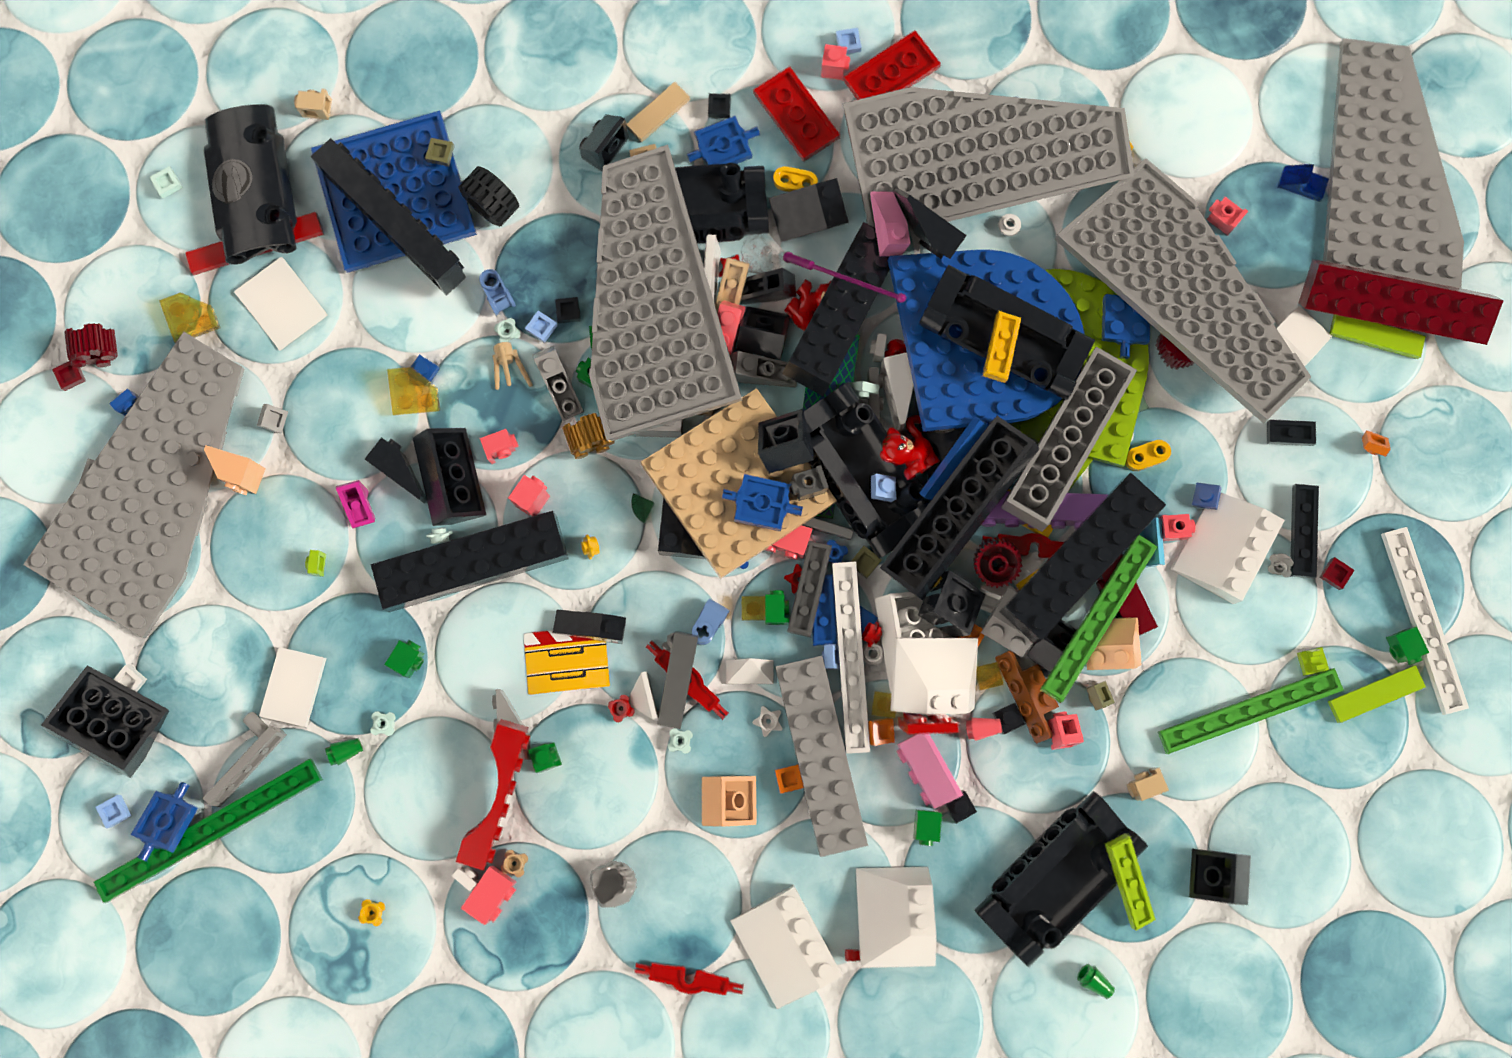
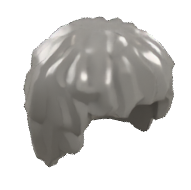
[590,861,637,908]

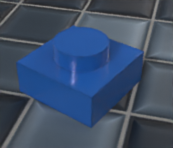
[406,354,440,387]
[109,389,139,416]
[1192,482,1221,510]

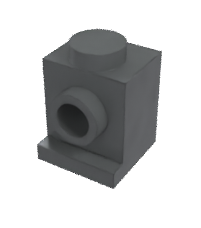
[789,465,828,501]

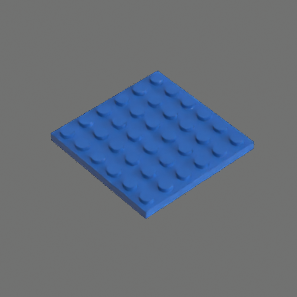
[311,110,477,273]

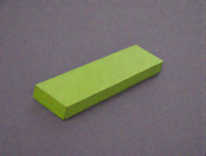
[1329,315,1426,359]
[1327,665,1426,723]
[1105,833,1156,931]

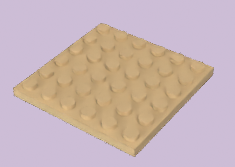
[641,388,837,579]

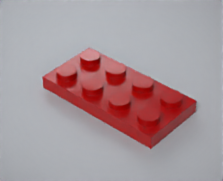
[843,30,941,100]
[753,66,840,162]
[898,712,959,734]

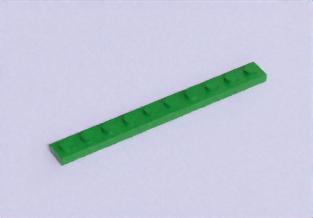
[93,759,323,903]

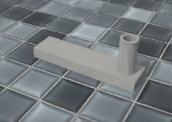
[202,712,287,807]

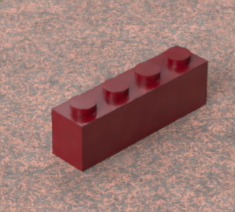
[1096,554,1158,636]

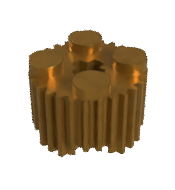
[562,413,615,459]

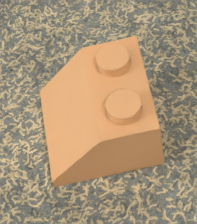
[204,445,266,496]
[1087,617,1142,670]
[702,776,757,826]

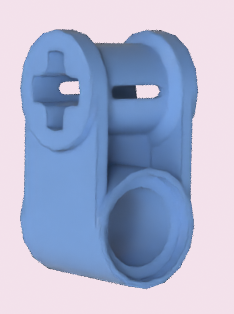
[479,269,516,316]
[692,598,730,645]

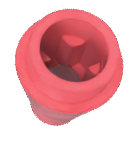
[966,717,1002,741]

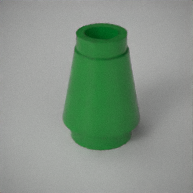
[325,738,363,766]
[1077,964,1115,999]

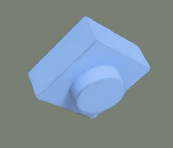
[836,28,862,54]
[525,310,558,343]
[871,474,896,502]
[822,644,840,670]
[96,795,131,828]

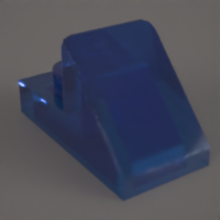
[1277,164,1329,202]

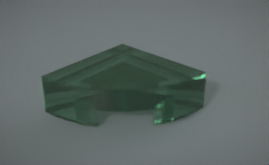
[631,493,655,524]

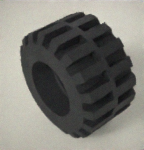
[458,166,520,227]

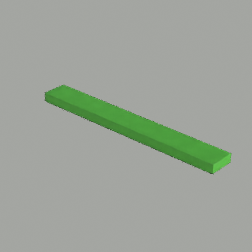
[1040,535,1158,703]
[1158,668,1344,754]

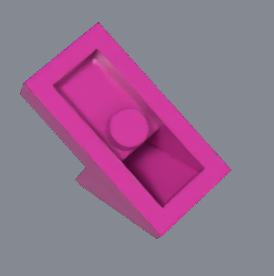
[336,480,375,529]

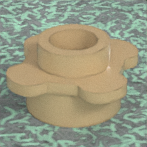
[501,850,528,877]

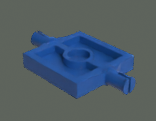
[687,116,760,165]
[1102,294,1150,359]
[722,474,803,532]
[131,781,198,862]

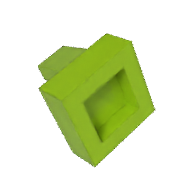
[1297,647,1329,676]

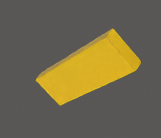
[982,311,1021,383]

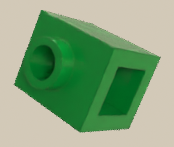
[1386,626,1429,665]
[384,639,425,678]

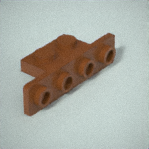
[995,650,1059,743]

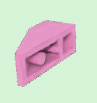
[870,192,911,256]

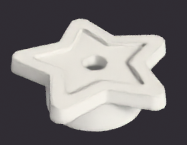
[752,706,783,737]

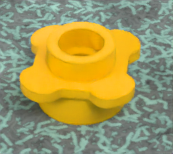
[581,534,600,560]
[358,899,386,926]

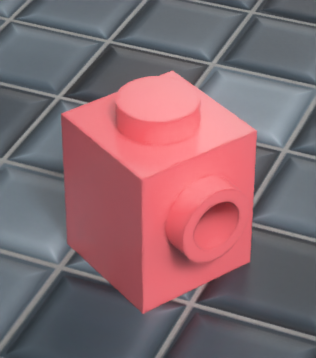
[821,44,850,80]

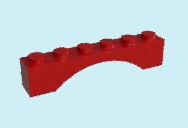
[456,719,531,870]

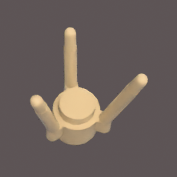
[492,342,533,390]

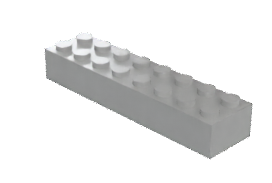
[1001,347,1137,532]
[775,656,868,857]

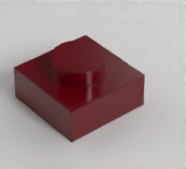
[52,361,86,391]
[1319,557,1355,590]

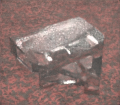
[741,234,788,274]

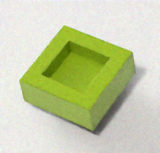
[305,550,326,577]

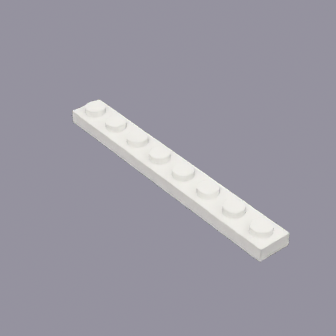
[1381,527,1469,715]
[832,562,870,754]

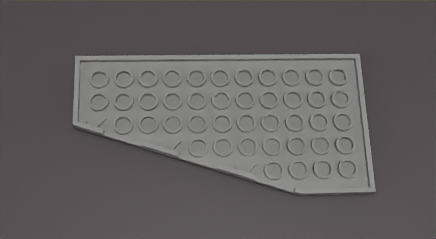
[1323,38,1464,288]
[843,87,1135,231]
[589,145,743,442]
[1055,158,1311,424]
[23,332,245,638]

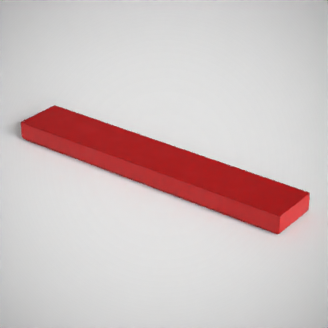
[185,212,324,275]

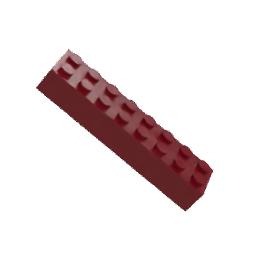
[1298,259,1504,345]

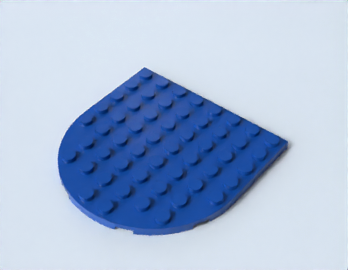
[888,249,1084,431]

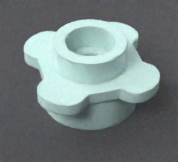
[494,318,521,342]
[426,527,452,544]
[370,712,396,736]
[667,728,693,754]

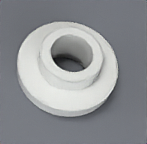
[998,214,1021,236]
[863,643,884,665]

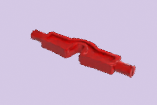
[981,533,1064,559]
[645,640,729,720]
[634,962,744,996]

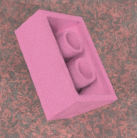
[896,734,963,809]

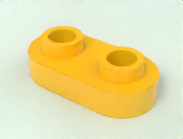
[773,166,818,192]
[1125,440,1171,471]

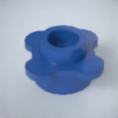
[827,540,848,563]

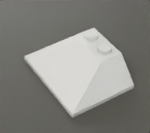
[891,638,978,715]
[856,867,936,968]

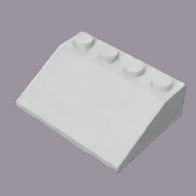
[1171,493,1285,604]
[875,592,952,692]
[730,885,842,1009]

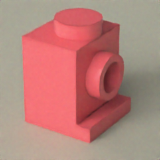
[1206,197,1248,236]
[480,429,519,464]
[1159,514,1195,541]
[1047,712,1084,750]

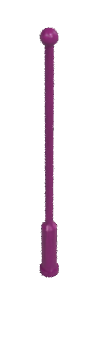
[783,251,906,303]

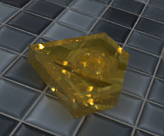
[159,293,221,343]
[387,367,440,415]

